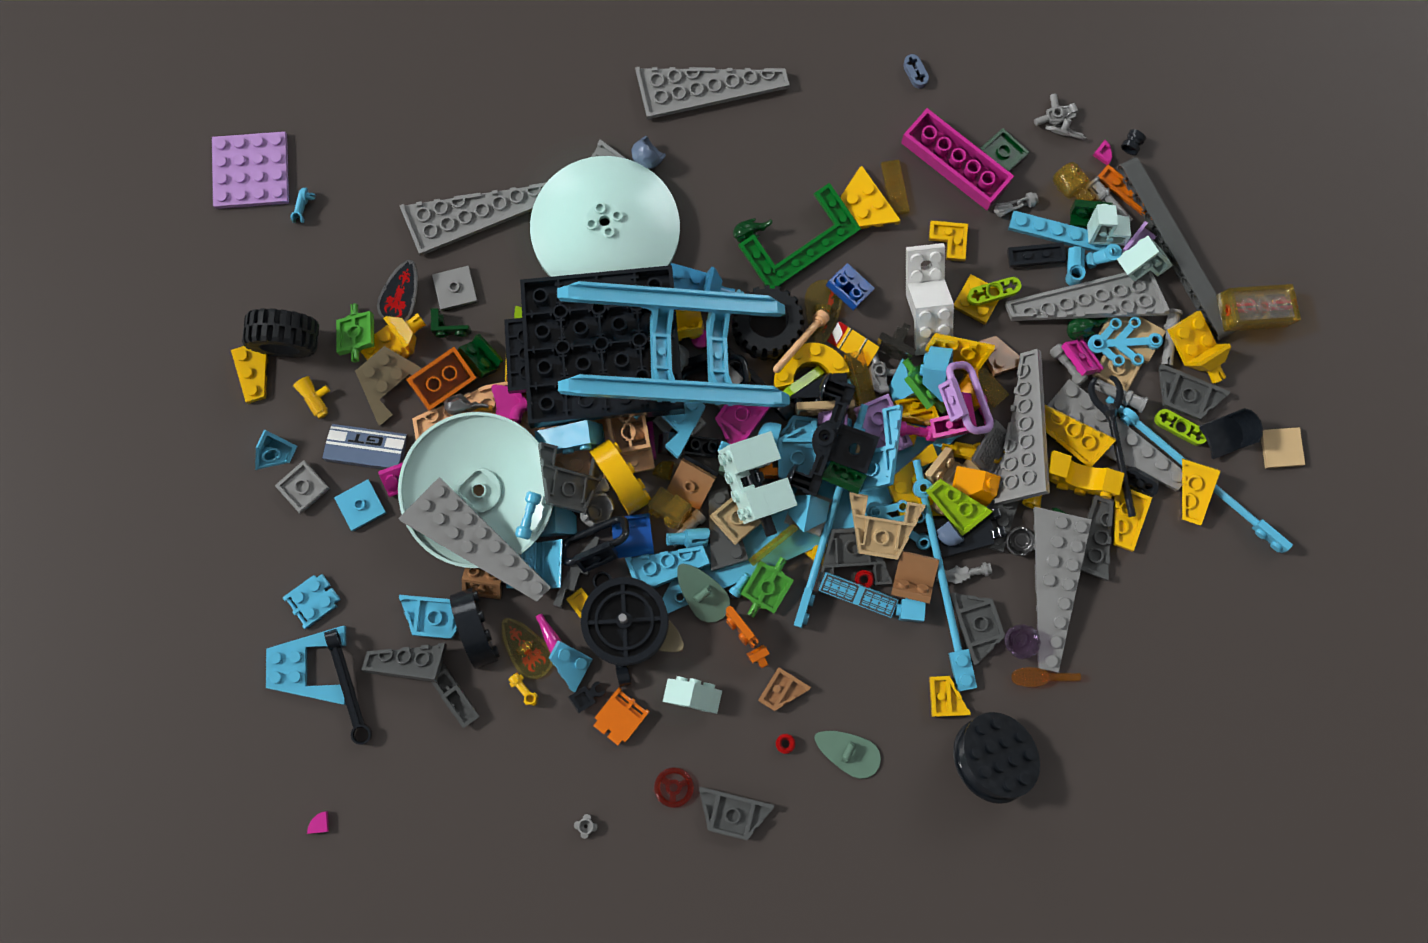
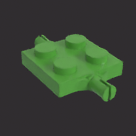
[336,303,374,362]
[902,358,946,414]
[740,556,794,618]

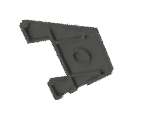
[538,442,604,513]
[816,527,892,589]

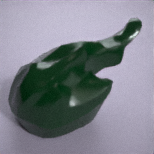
[733,218,772,243]
[1066,317,1108,340]

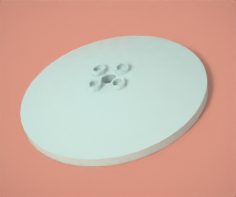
[530,156,680,277]
[398,412,553,568]

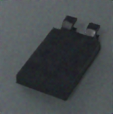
[934,508,1007,559]

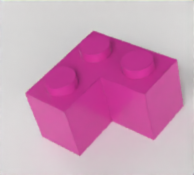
[930,392,977,439]

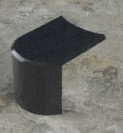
[1199,408,1263,459]

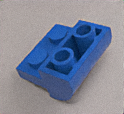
[825,263,875,311]
[612,513,654,558]

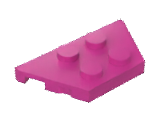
[715,404,771,444]

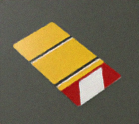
[827,321,879,367]

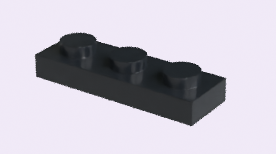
[1007,242,1066,268]

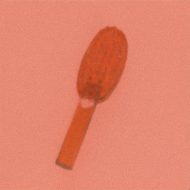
[1011,667,1081,687]

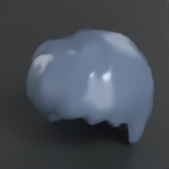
[631,136,666,169]

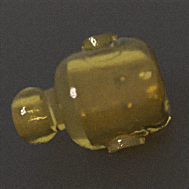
[1052,162,1095,201]

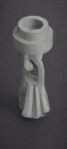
[993,192,1039,217]

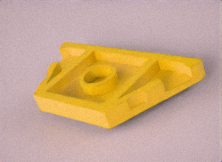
[840,166,901,229]

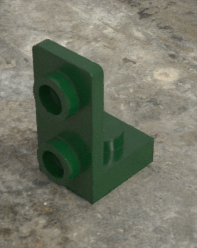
[431,308,471,338]

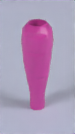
[536,613,562,653]

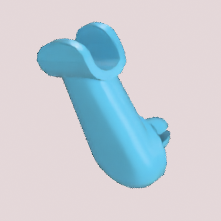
[290,187,316,223]
[1085,244,1122,269]

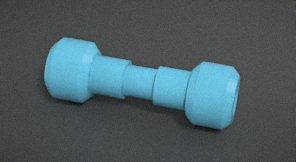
[515,491,542,540]

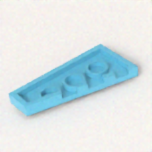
[625,546,711,588]

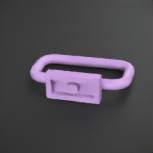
[938,361,994,435]

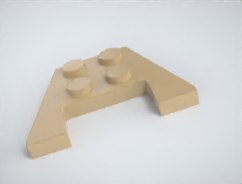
[849,492,925,560]

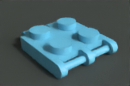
[283,574,340,629]

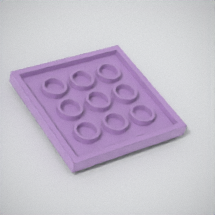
[212,132,289,209]

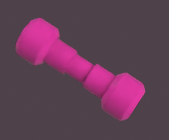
[900,421,937,442]

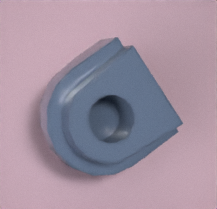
[936,521,964,546]

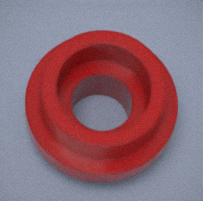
[854,570,874,588]
[776,734,795,754]

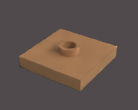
[666,458,717,510]

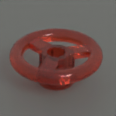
[654,767,694,808]

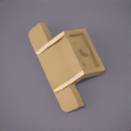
[925,447,980,515]

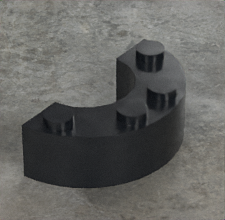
[450,587,500,669]

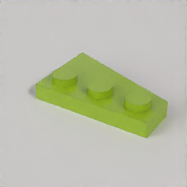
[925,479,993,536]

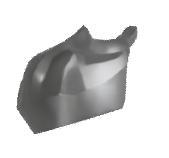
[444,394,489,416]

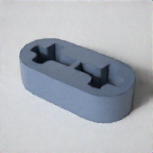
[903,54,929,89]

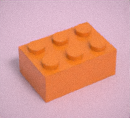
[406,347,476,411]

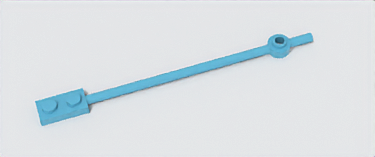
[1105,395,1293,553]
[794,404,868,628]
[912,459,977,692]

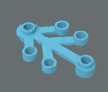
[1088,317,1163,367]
[866,500,931,550]

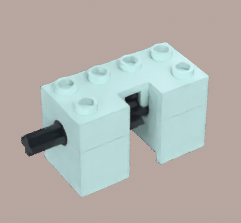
[718,431,797,537]

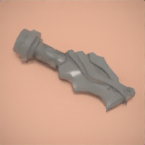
[935,562,992,585]

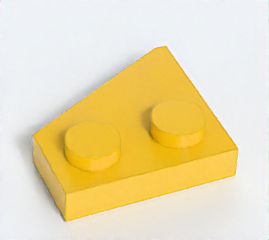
[893,396,939,426]

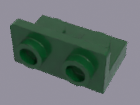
[1070,199,1113,228]
[457,334,503,379]
[822,461,867,494]

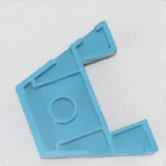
[633,402,706,459]

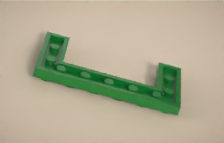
[738,183,861,289]

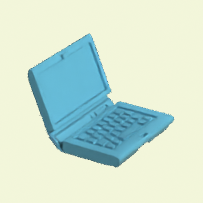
[506,539,563,589]

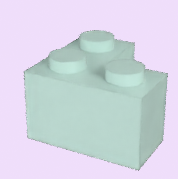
[1087,204,1131,246]
[1117,236,1173,281]
[663,676,722,714]

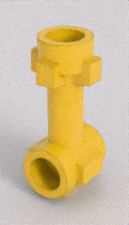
[508,672,539,706]

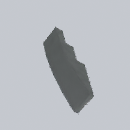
[553,536,601,609]
[431,662,480,728]

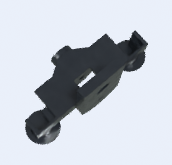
[786,373,880,497]

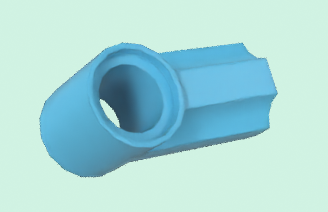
[1065,246,1086,286]

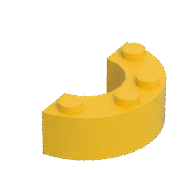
[773,343,850,391]
[589,439,651,516]
[1048,450,1124,499]

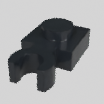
[568,681,605,714]

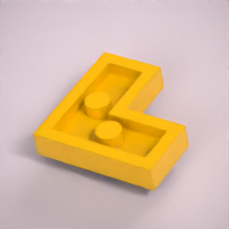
[929,221,968,262]

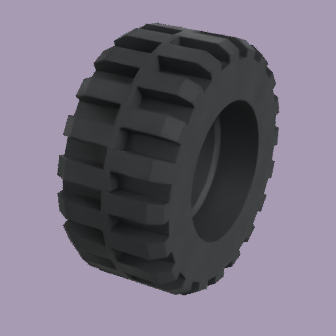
[732,285,805,361]
[242,308,319,358]

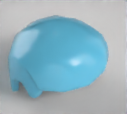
[758,422,782,444]

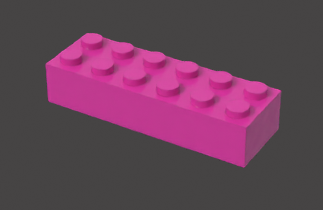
[901,108,1014,211]

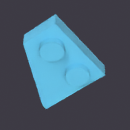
[549,641,592,692]

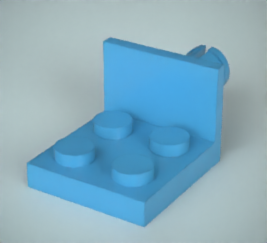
[670,263,735,293]

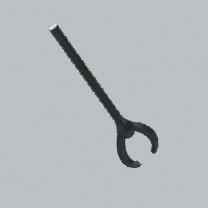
[1088,375,1136,517]

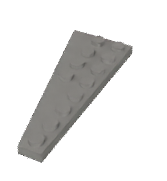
[635,67,790,120]
[400,182,547,256]
[1005,270,1170,321]
[995,349,1050,505]
[1047,379,1182,491]
[398,477,551,601]
[1033,507,1092,673]

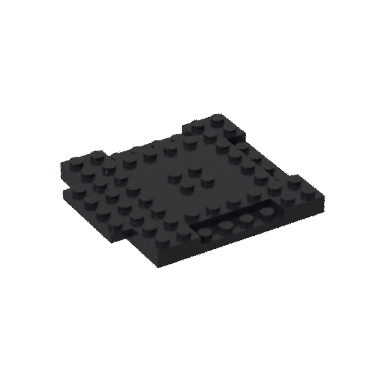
[504,265,685,428]

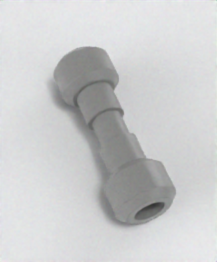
[1050,344,1088,386]

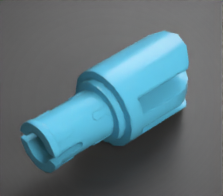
[666,528,710,548]

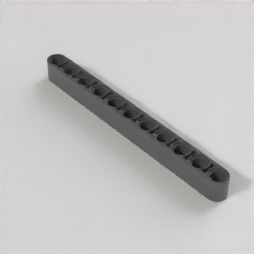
[1117,157,1235,341]

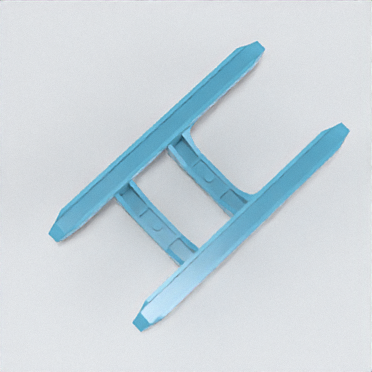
[557,281,790,407]

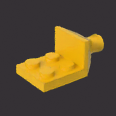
[1167,311,1231,383]
[361,313,426,360]

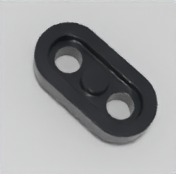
[1126,467,1159,497]

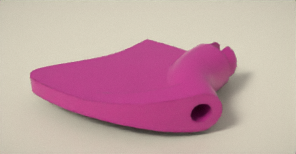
[491,384,527,425]

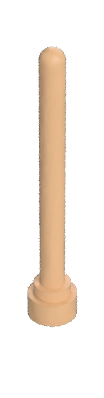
[773,310,830,373]

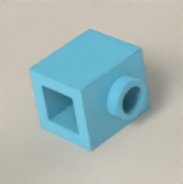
[896,598,926,623]

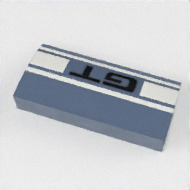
[322,424,408,469]

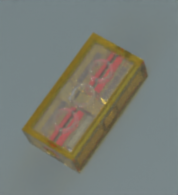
[1216,284,1301,332]

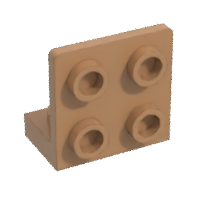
[891,551,939,604]
[461,568,502,600]

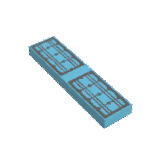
[819,572,898,618]

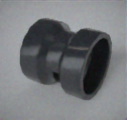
[1121,129,1146,155]

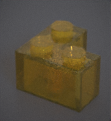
[647,487,693,530]

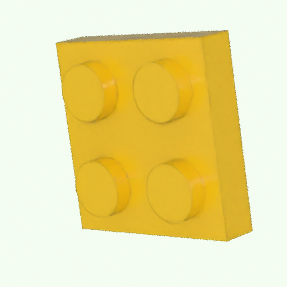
[954,274,1004,325]

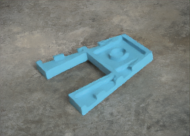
[847,405,903,493]
[266,626,346,705]

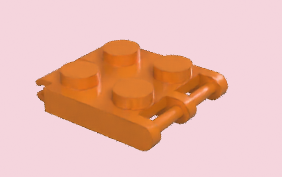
[726,606,758,648]
[593,687,650,746]

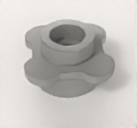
[574,814,598,839]

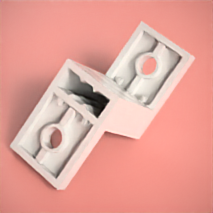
[906,243,954,356]

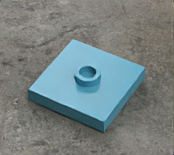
[334,479,387,532]

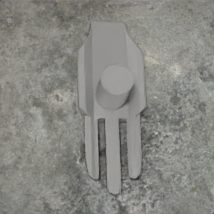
[1045,118,1087,139]

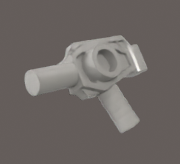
[1034,94,1079,126]
[868,353,897,394]

